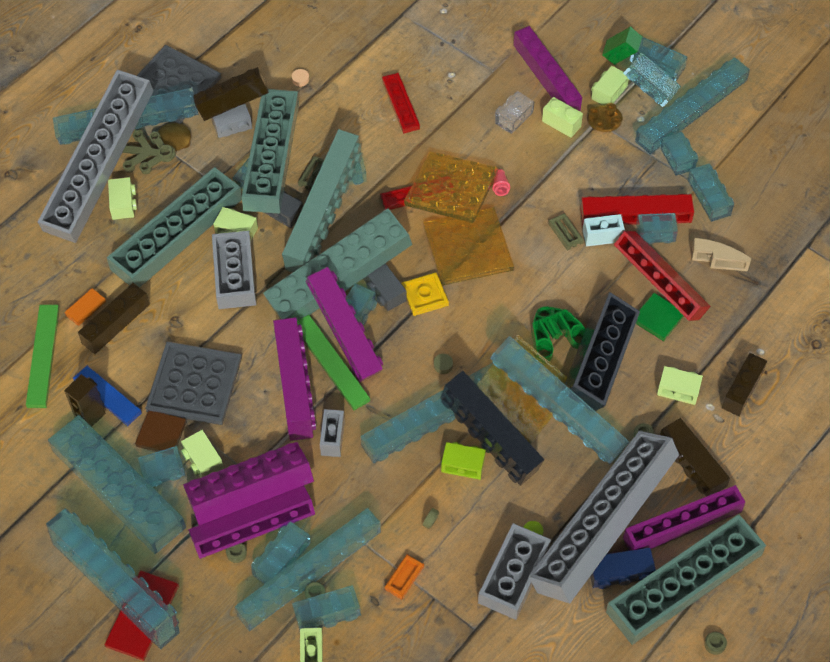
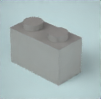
[212,104,252,138]
[320,409,345,457]

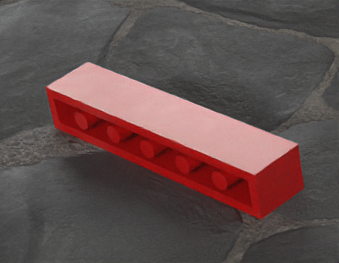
[580,194,694,226]
[614,231,711,321]

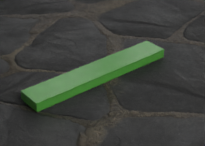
[26,305,60,408]
[297,315,370,411]

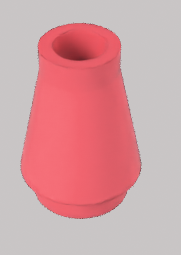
[492,169,510,196]

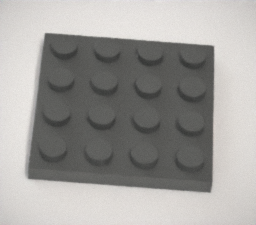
[137,45,222,124]
[145,342,242,425]

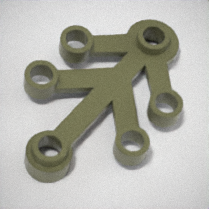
[122,130,176,174]

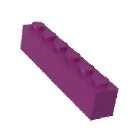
[513,26,582,111]
[305,267,383,382]
[623,485,746,551]
[188,486,315,559]

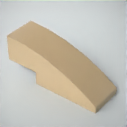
[692,238,751,271]

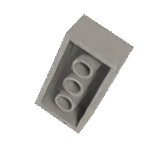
[212,231,256,309]
[478,523,551,620]

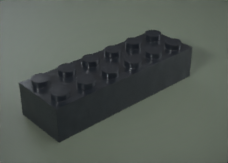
[561,292,640,413]
[440,371,545,486]

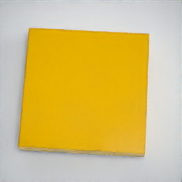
[401,273,449,316]

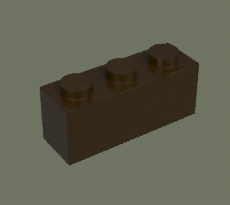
[722,353,767,417]
[64,374,106,430]

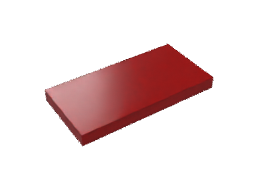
[104,570,179,661]

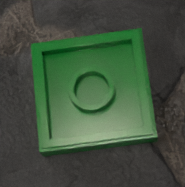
[636,293,684,342]

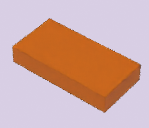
[64,288,106,326]
[384,554,424,600]

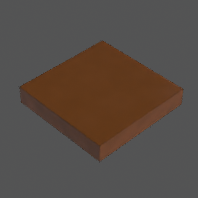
[135,410,187,456]

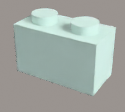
[582,214,625,247]

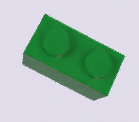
[602,26,643,65]

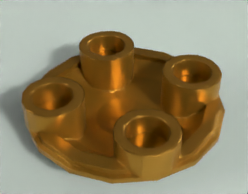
[587,103,623,132]
[156,123,191,154]

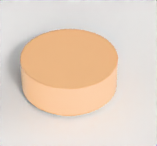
[292,69,309,87]

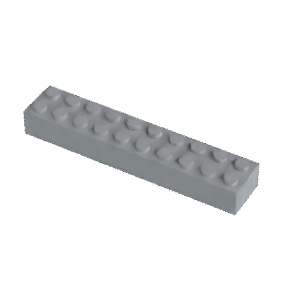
[37,70,153,243]
[528,431,679,604]

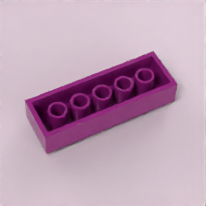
[273,317,316,441]
[183,442,314,525]

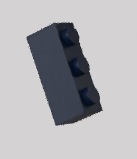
[590,548,656,589]

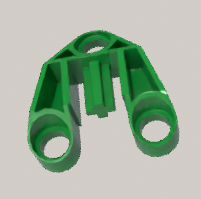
[531,306,586,363]

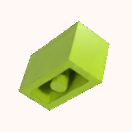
[441,442,486,480]

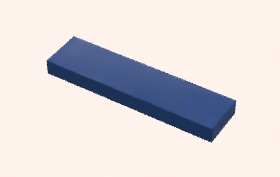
[73,365,142,426]

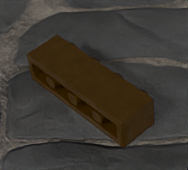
[193,67,269,121]
[78,283,150,354]
[660,418,730,497]

